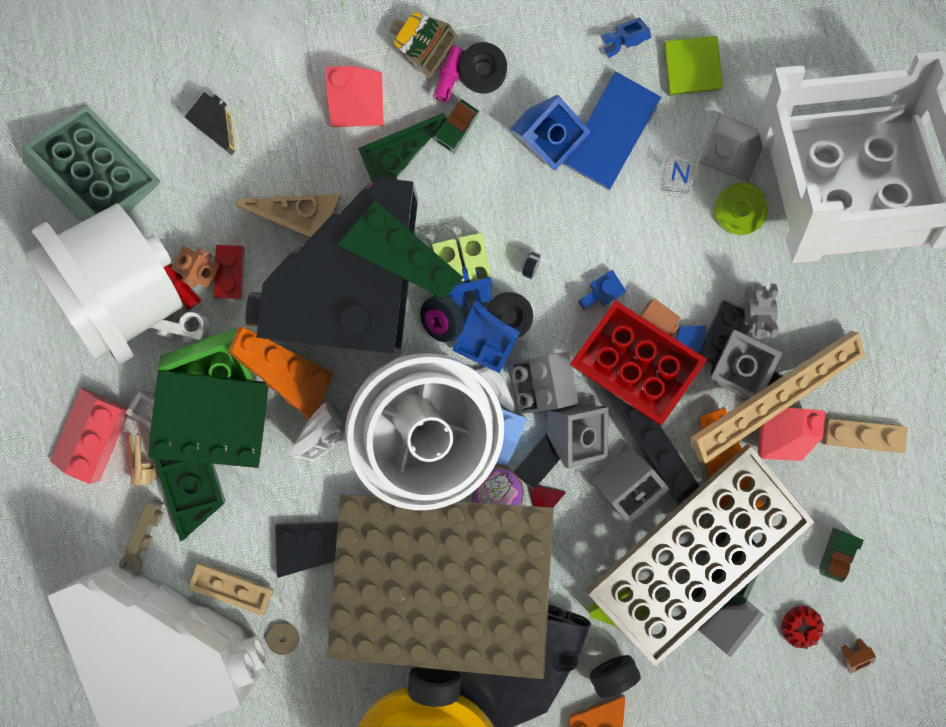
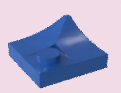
[452,301,520,373]

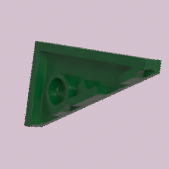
[358,113,446,182]

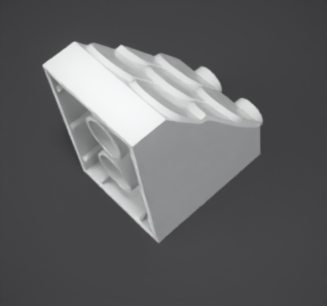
[47,563,267,727]

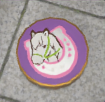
[471,466,524,506]

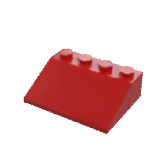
[570,300,707,426]

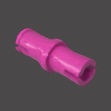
[433,46,464,103]

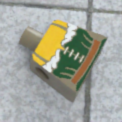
[390,12,458,78]

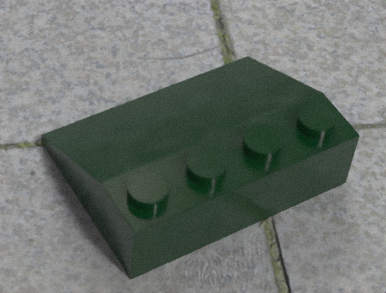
[148,370,269,468]

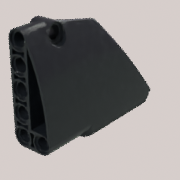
[459,604,591,727]

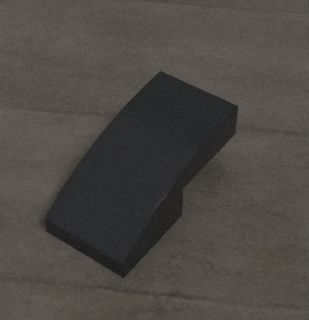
[513,433,560,490]

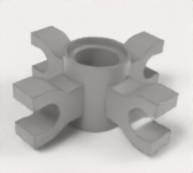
[744,284,778,338]

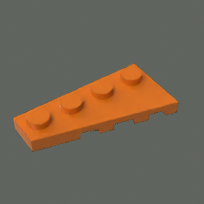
[228,327,333,420]

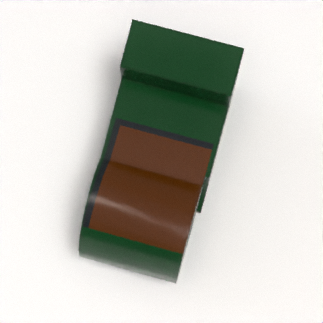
[434,99,480,154]
[819,527,864,583]

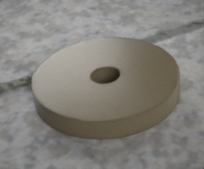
[267,622,299,655]

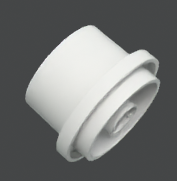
[25,203,183,365]
[345,353,504,510]

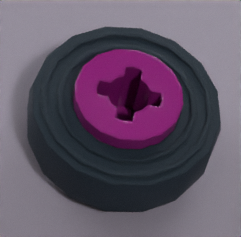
[420,295,465,342]

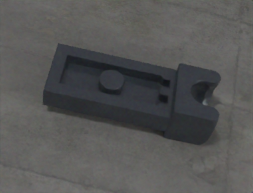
[699,300,745,375]

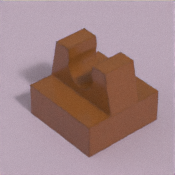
[841,638,876,674]

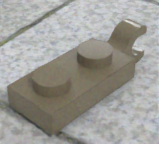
[119,499,164,574]

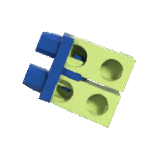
[432,233,493,308]

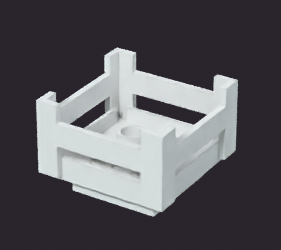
[758,51,946,263]

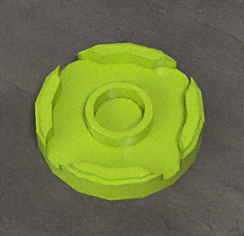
[714,182,768,236]

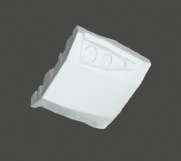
[291,402,346,463]

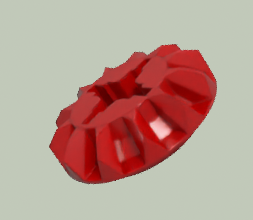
[781,606,825,649]

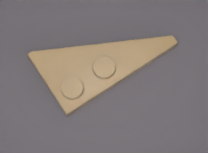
[235,193,342,238]

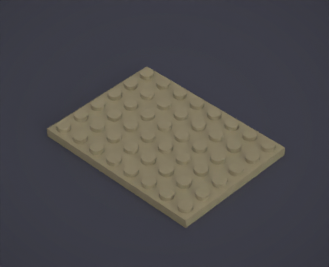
[327,494,554,679]

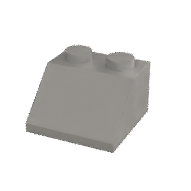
[710,330,782,399]

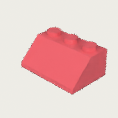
[50,388,129,484]

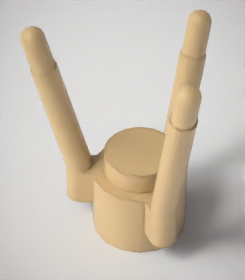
[127,433,159,485]

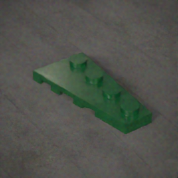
[337,201,463,300]

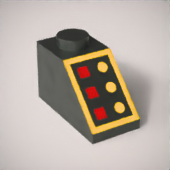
[184,92,235,155]

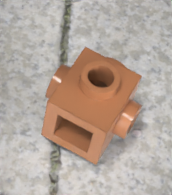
[171,245,219,288]

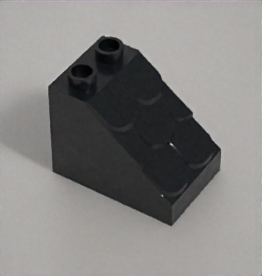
[245,178,418,355]

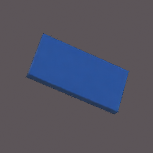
[564,71,661,190]

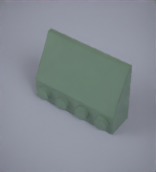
[23,105,160,222]

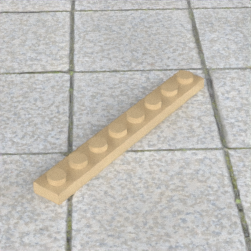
[691,331,865,463]

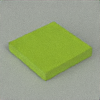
[664,36,723,96]

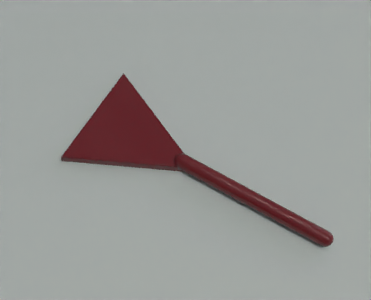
[529,485,566,508]

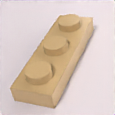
[823,418,908,453]
[188,562,274,616]

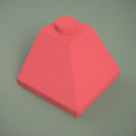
[326,66,384,127]
[758,407,825,461]

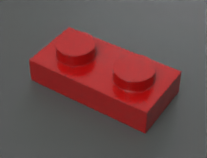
[214,245,244,299]

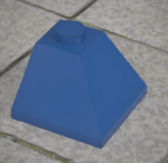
[510,95,591,171]

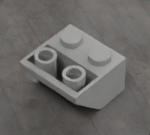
[509,351,579,414]
[591,446,669,524]

